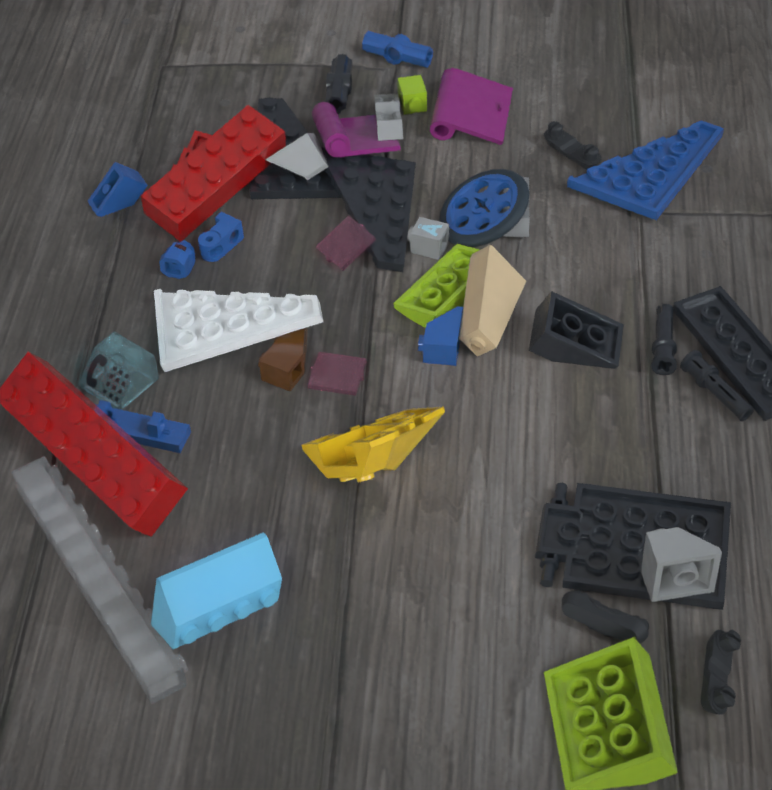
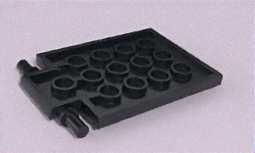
[535,482,731,610]

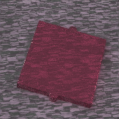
[316,216,376,271]
[308,352,367,396]

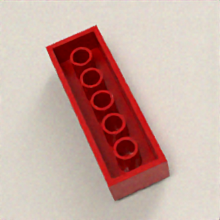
[141,105,286,242]

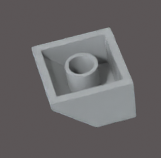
[641,527,722,602]

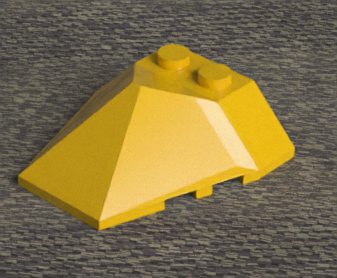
[301,406,445,482]

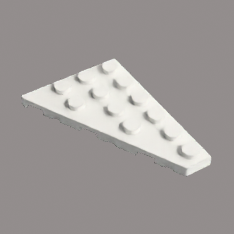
[154,289,323,372]

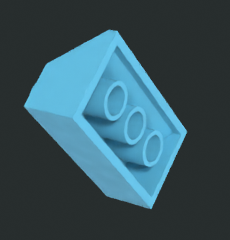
[151,532,282,650]

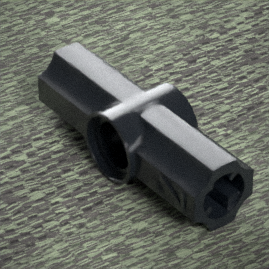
[325,54,353,114]

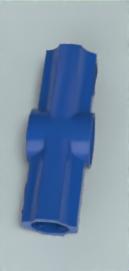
[362,31,433,68]

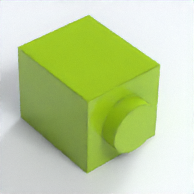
[397,75,427,114]

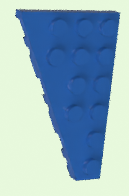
[567,120,724,220]

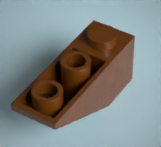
[258,327,308,391]

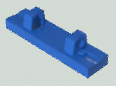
[95,400,191,453]

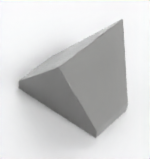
[266,133,328,180]

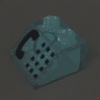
[79,331,159,410]

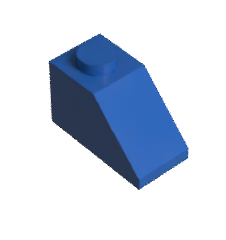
[88,162,148,217]
[418,306,463,366]

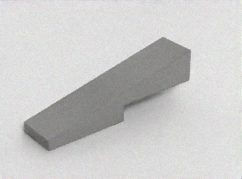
[374,94,403,141]

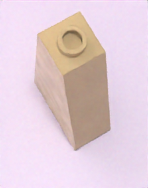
[459,244,526,357]

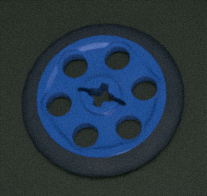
[439,169,529,247]

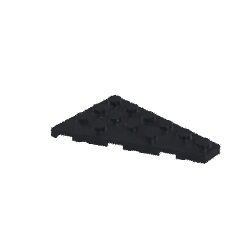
[250,97,342,200]
[321,147,416,272]

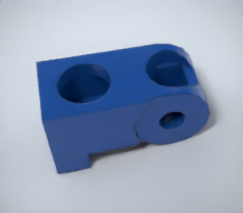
[198,212,244,262]

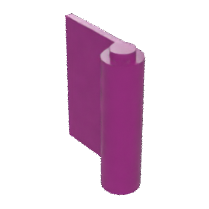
[430,68,513,145]
[312,102,400,157]

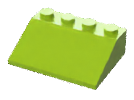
[544,637,678,790]

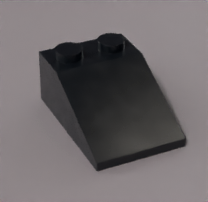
[528,291,624,369]

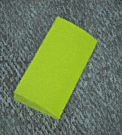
[393,244,479,328]

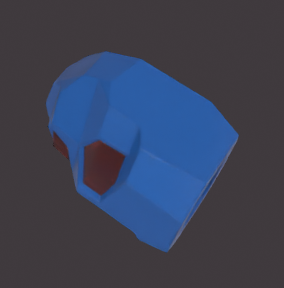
[159,240,195,279]

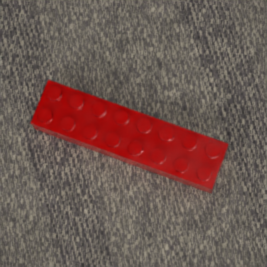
[0,352,188,537]

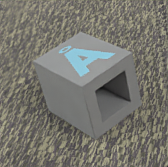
[407,217,449,260]

